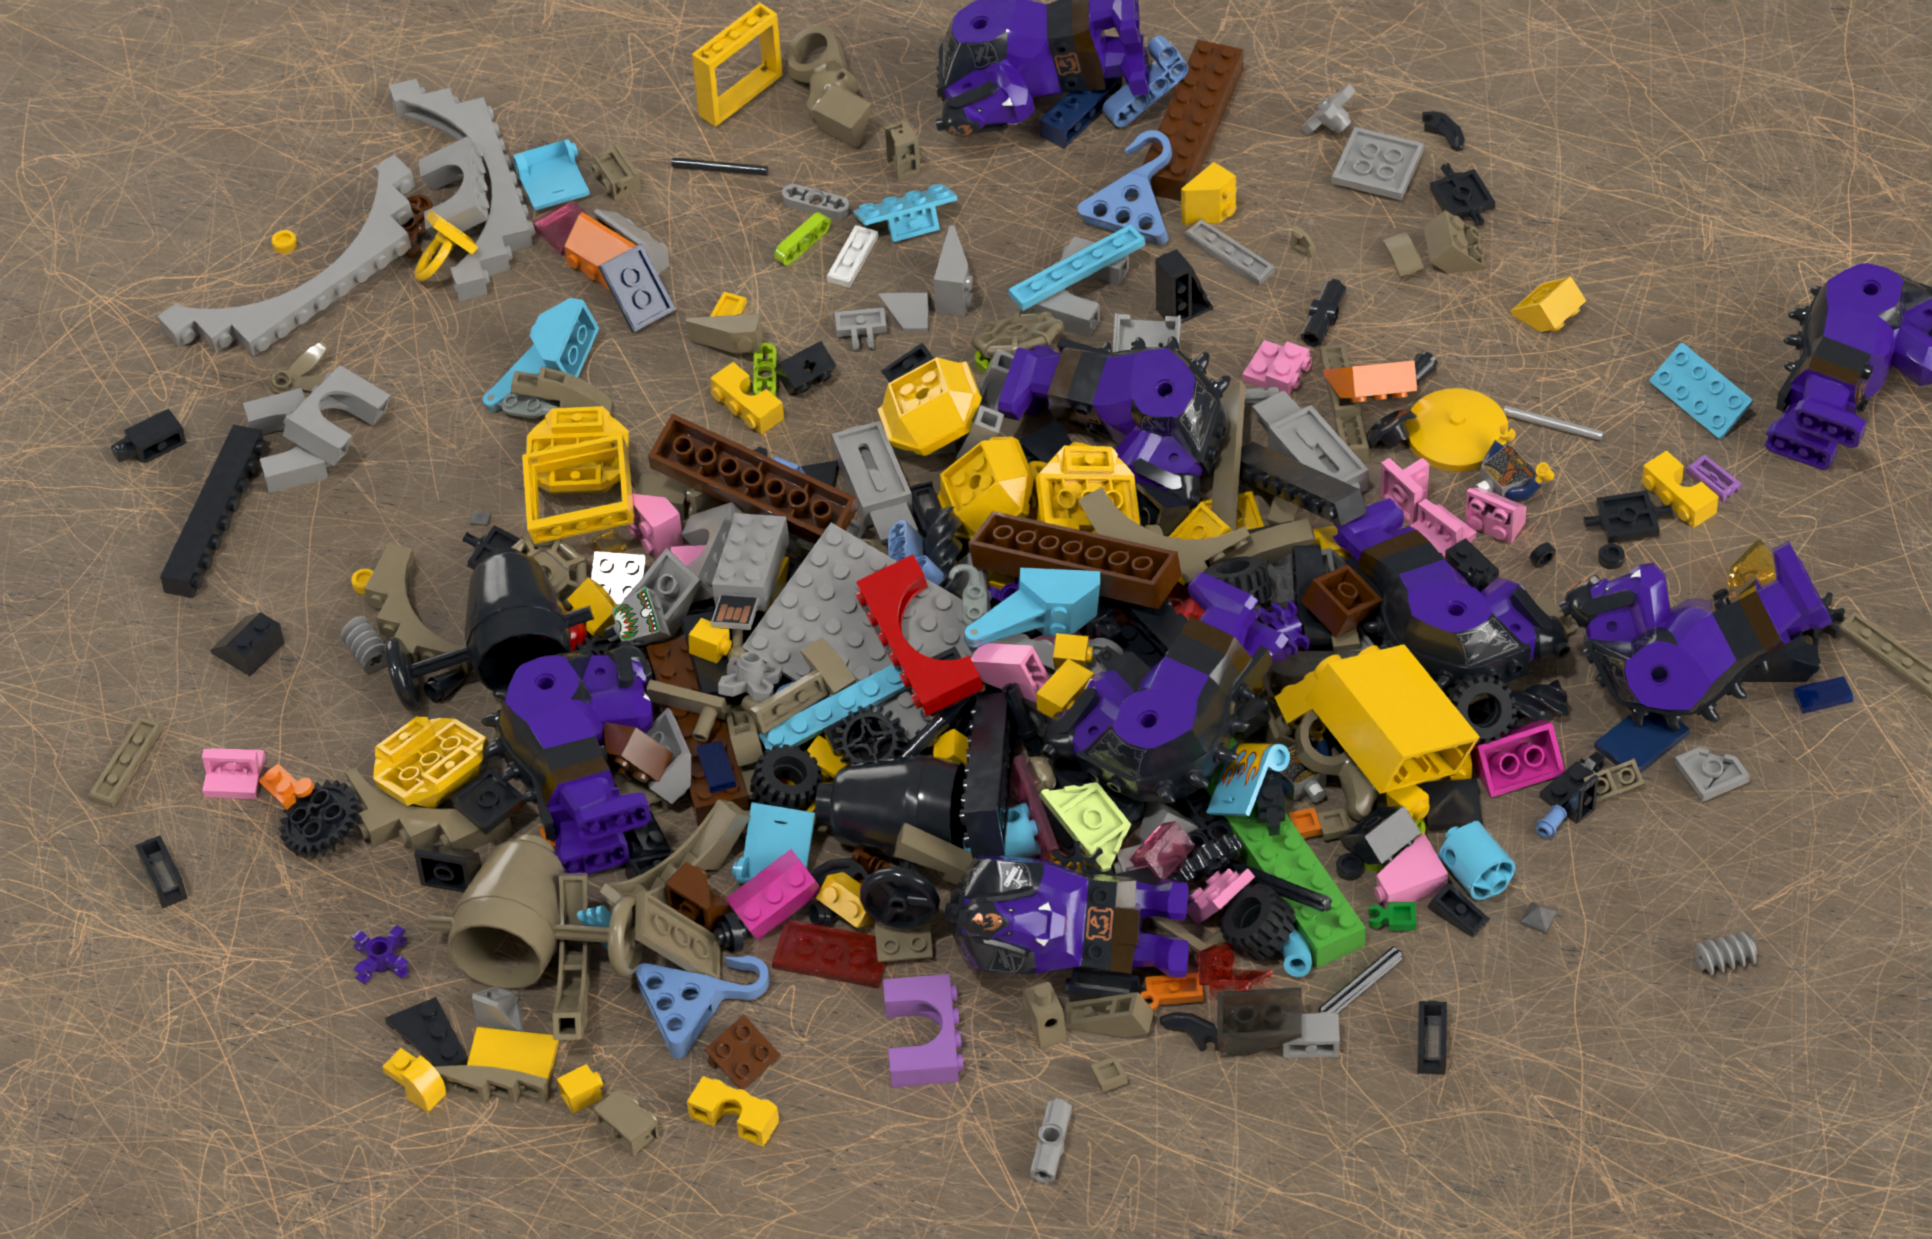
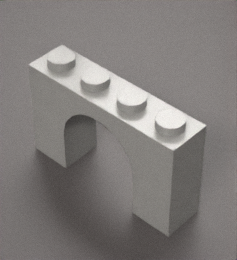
[419,136,489,239]
[1032,236,1129,337]
[956,349,1014,459]
[283,365,391,466]
[243,388,331,493]
[681,502,744,603]

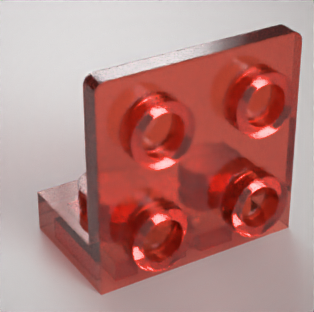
[1197,942,1272,991]

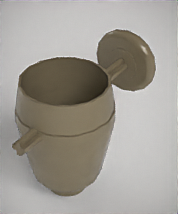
[427,835,644,990]

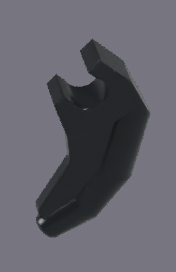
[1422,111,1465,151]
[811,858,870,886]
[1160,1012,1220,1051]

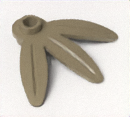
[269,342,328,416]

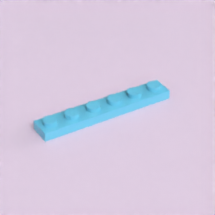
[1008,224,1145,311]
[758,665,910,750]

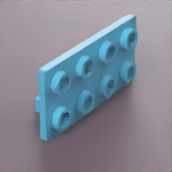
[853,184,958,242]
[1649,343,1753,439]

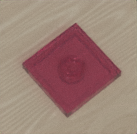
[533,200,589,256]

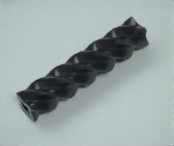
[924,506,964,600]
[1468,679,1569,729]

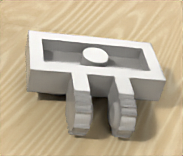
[835,307,887,351]

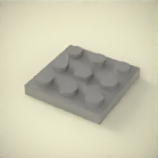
[1332,127,1424,201]

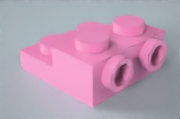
[1242,340,1312,395]
[1187,868,1255,925]

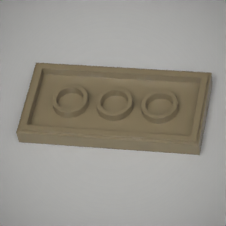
[635,890,720,980]

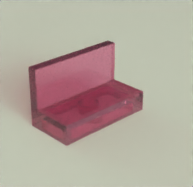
[1129,821,1195,881]

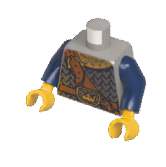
[1474,423,1554,501]
[1279,720,1331,803]

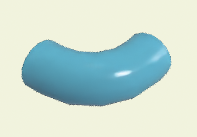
[1279,929,1312,977]

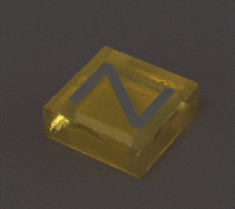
[592,528,627,553]

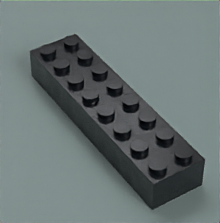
[960,692,1016,859]

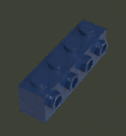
[1040,76,1122,149]

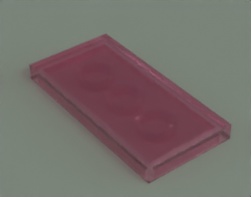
[1012,754,1059,862]

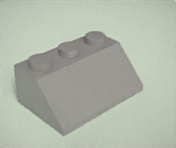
[594,209,670,274]
[646,708,691,804]

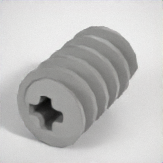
[340,616,387,673]
[1695,930,1757,976]

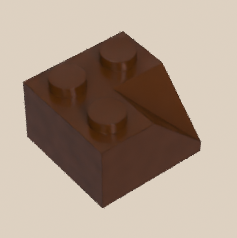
[1301,564,1383,637]
[604,722,673,783]
[665,862,731,934]

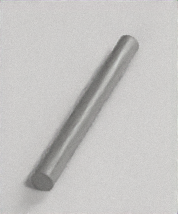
[1504,406,1604,441]

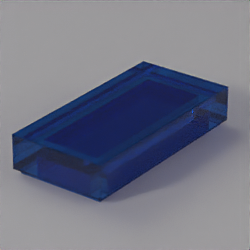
[1793,676,1854,714]
[696,740,736,793]

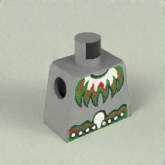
[605,587,671,647]

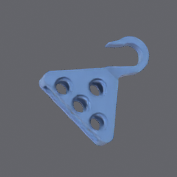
[1078,130,1172,246]
[636,956,769,1059]

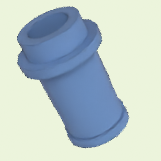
[1536,805,1567,839]

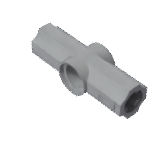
[1030,1098,1072,1184]

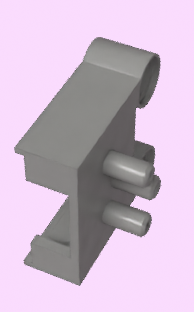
[1113,313,1181,352]

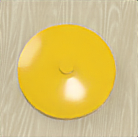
[1406,388,1508,472]

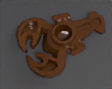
[401,194,433,258]

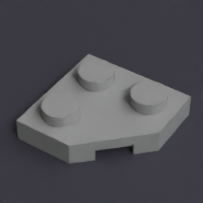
[1675,747,1750,802]

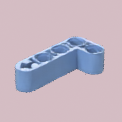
[1103,35,1188,127]
[888,520,944,585]

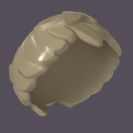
[1024,756,1056,800]

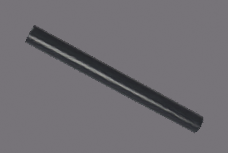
[672,157,768,176]

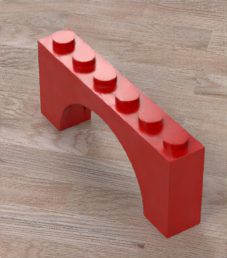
[855,554,984,717]

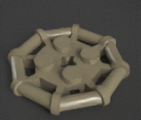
[971,311,1064,358]
[511,534,588,610]

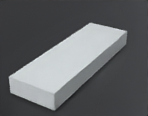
[827,225,878,288]

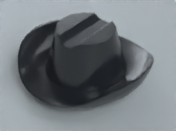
[1366,409,1417,449]

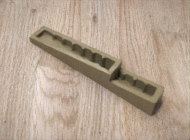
[1320,344,1369,464]
[894,823,974,884]

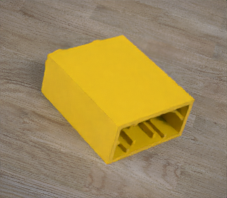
[1305,644,1480,794]

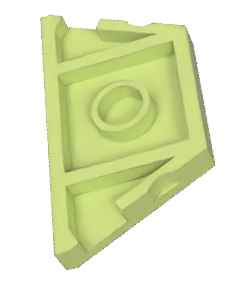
[1038,782,1131,869]

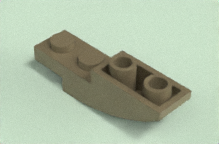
[510,367,613,413]

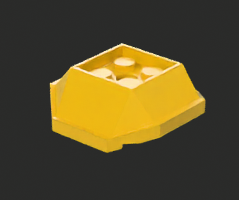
[878,357,982,456]
[526,406,629,495]
[937,436,1034,541]
[1036,446,1140,534]
[373,716,489,809]

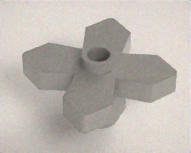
[1300,84,1356,135]
[718,652,782,702]

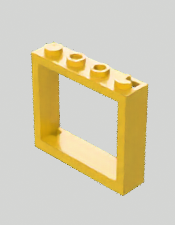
[692,3,783,127]
[522,434,635,544]

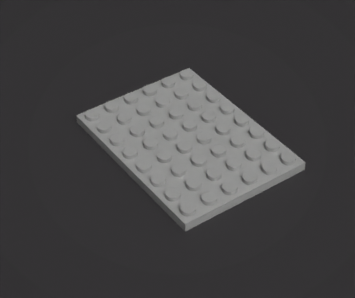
[742,523,1000,755]

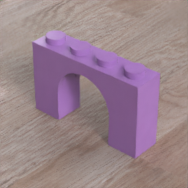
[883,974,963,1087]

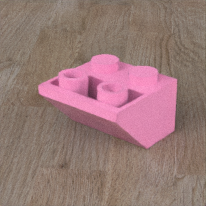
[1465,487,1527,544]
[628,494,684,559]

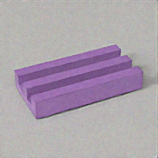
[1686,455,1742,502]

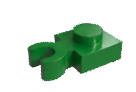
[1368,902,1417,931]

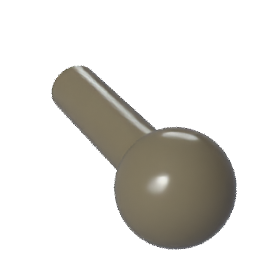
[728,629,747,660]

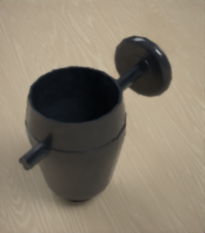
[384,547,594,712]
[815,748,967,930]

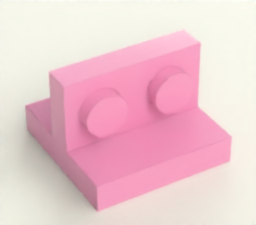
[1380,458,1429,525]
[1411,498,1477,558]
[202,748,265,799]

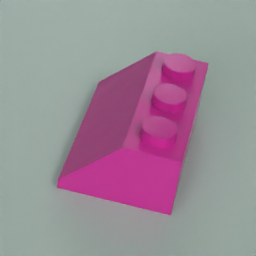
[1470,720,1565,797]
[726,849,821,940]

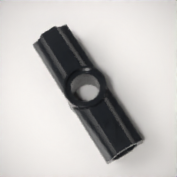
[1301,279,1346,347]

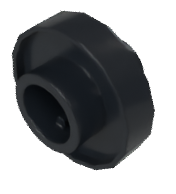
[714,912,747,954]

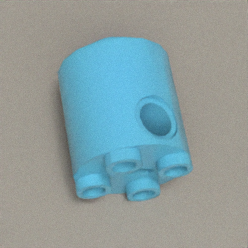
[962,803,1041,858]
[1438,821,1516,900]

